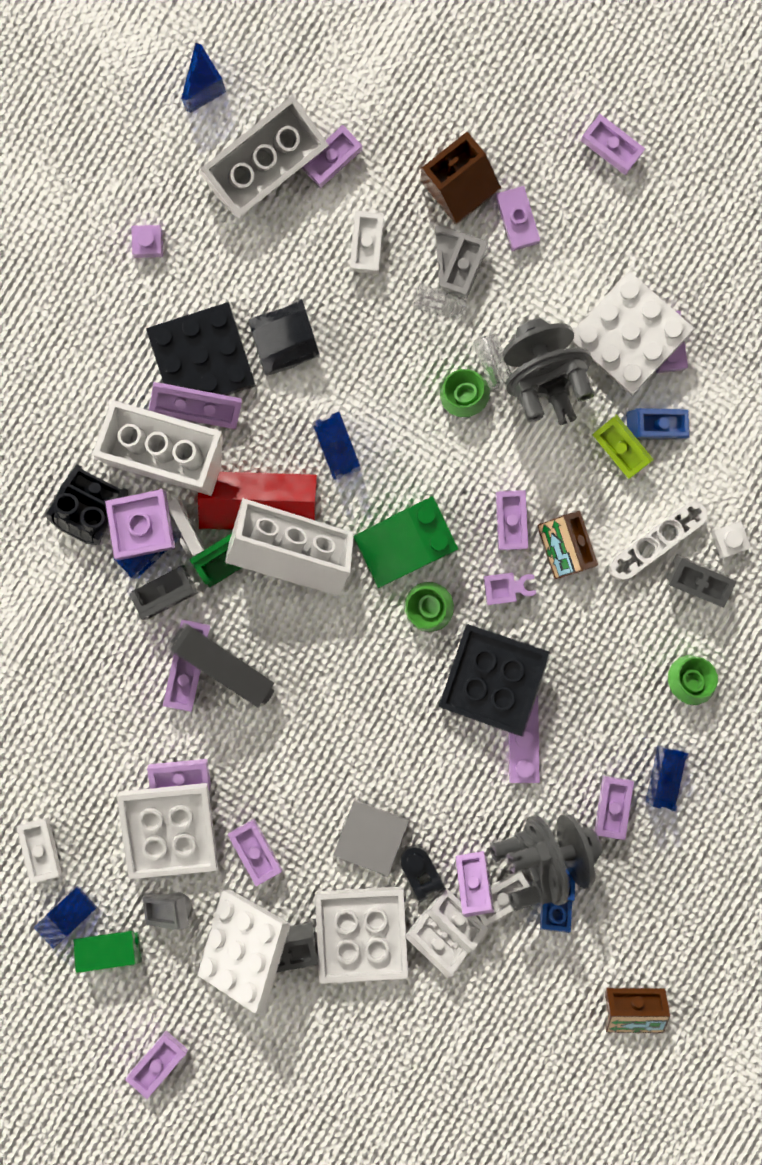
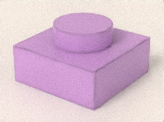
[131,225,163,258]

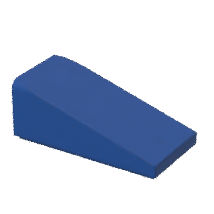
[627,408,690,440]

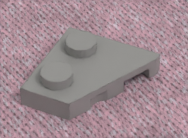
[435,224,489,298]

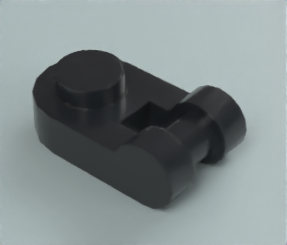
[400,845,446,902]

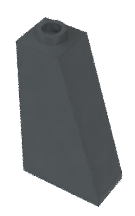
[167,623,274,708]

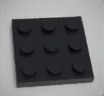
[146,302,256,396]
[438,624,551,737]

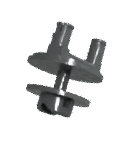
[502,318,595,425]
[490,813,603,911]

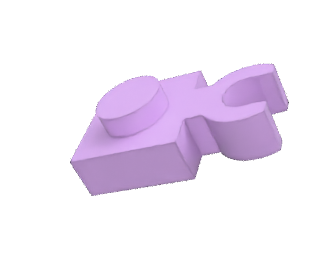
[483,573,537,605]

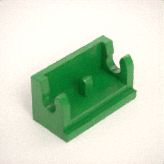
[189,533,242,588]
[73,930,142,973]

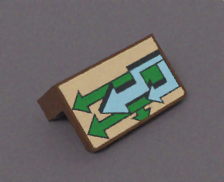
[538,511,599,579]
[605,988,670,1033]

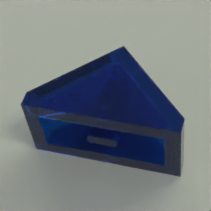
[181,43,226,113]
[33,886,97,949]

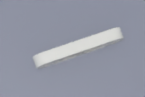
[608,502,707,580]

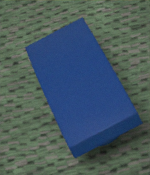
[540,869,575,933]

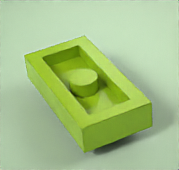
[592,414,654,479]

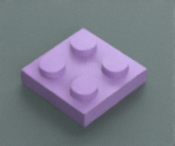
[105,489,175,560]

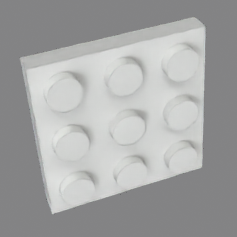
[572,271,695,396]
[117,783,218,879]
[315,886,408,984]
[197,890,290,1014]

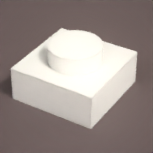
[711,521,751,559]

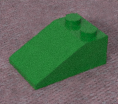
[353,496,458,588]

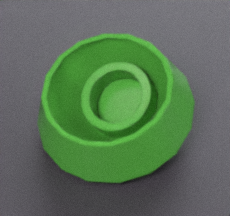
[440,369,490,417]
[404,582,454,632]
[668,655,718,705]

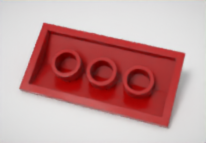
[198,472,317,530]

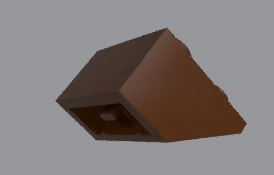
[420,131,501,225]

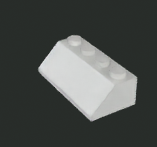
[198,95,329,219]
[92,400,223,496]
[225,498,354,596]

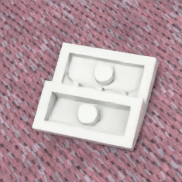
[404,888,489,978]

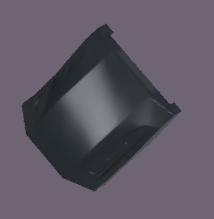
[248,299,320,376]
[46,464,128,546]

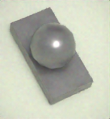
[142,892,192,930]

